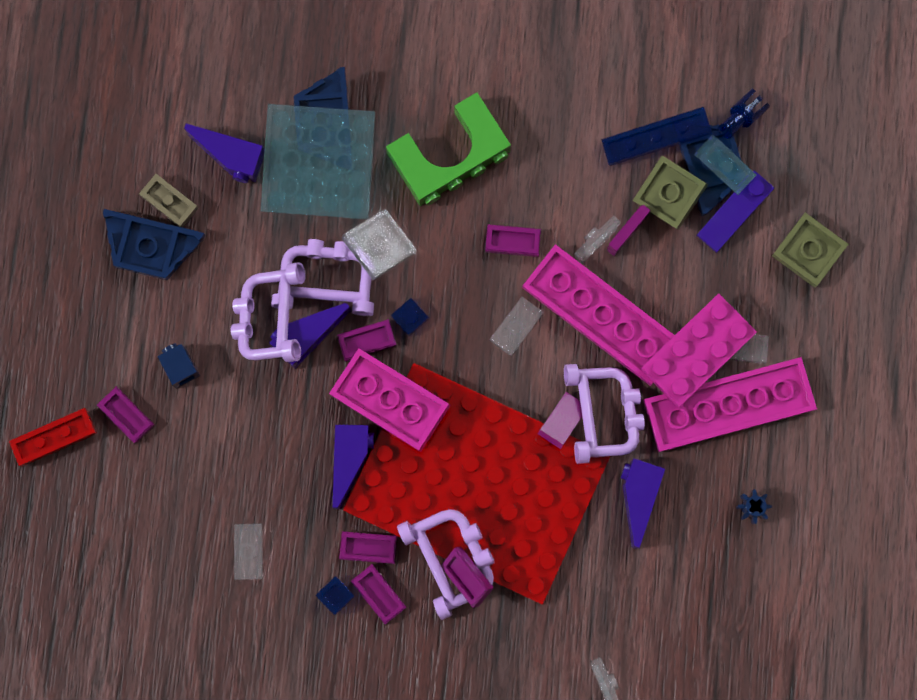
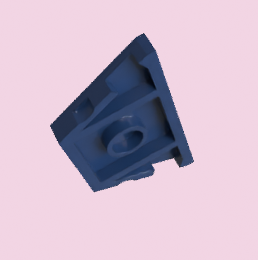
[294,67,354,171]
[671,117,747,216]
[103,209,205,280]

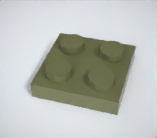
[633,155,708,230]
[772,212,849,288]

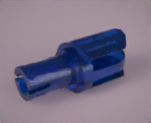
[718,89,770,139]

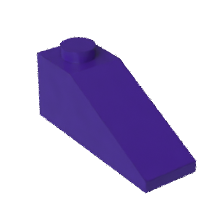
[184,123,265,183]
[696,170,774,253]
[269,303,351,369]
[332,425,374,509]
[620,458,665,549]

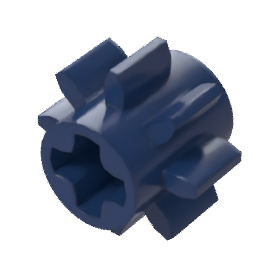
[736,489,772,524]

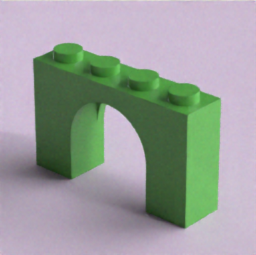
[386,92,511,206]

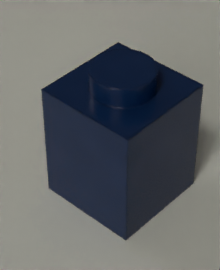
[157,343,200,389]

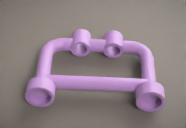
[271,239,374,316]
[231,262,305,362]
[564,364,645,464]
[397,509,495,620]

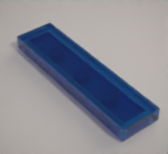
[601,107,712,166]

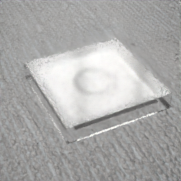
[341,209,417,281]

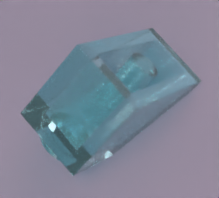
[694,135,756,195]

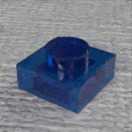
[391,298,429,336]
[315,576,355,615]

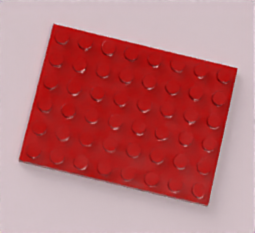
[343,363,610,605]

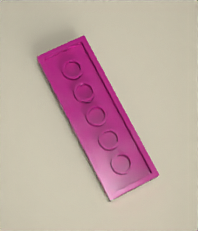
[522,244,674,386]
[643,357,817,453]

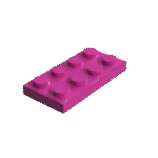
[640,293,757,408]
[329,348,450,452]

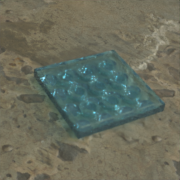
[261,104,376,219]

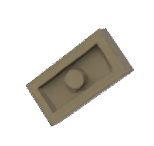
[139,174,199,228]

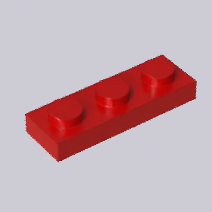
[9,408,97,467]

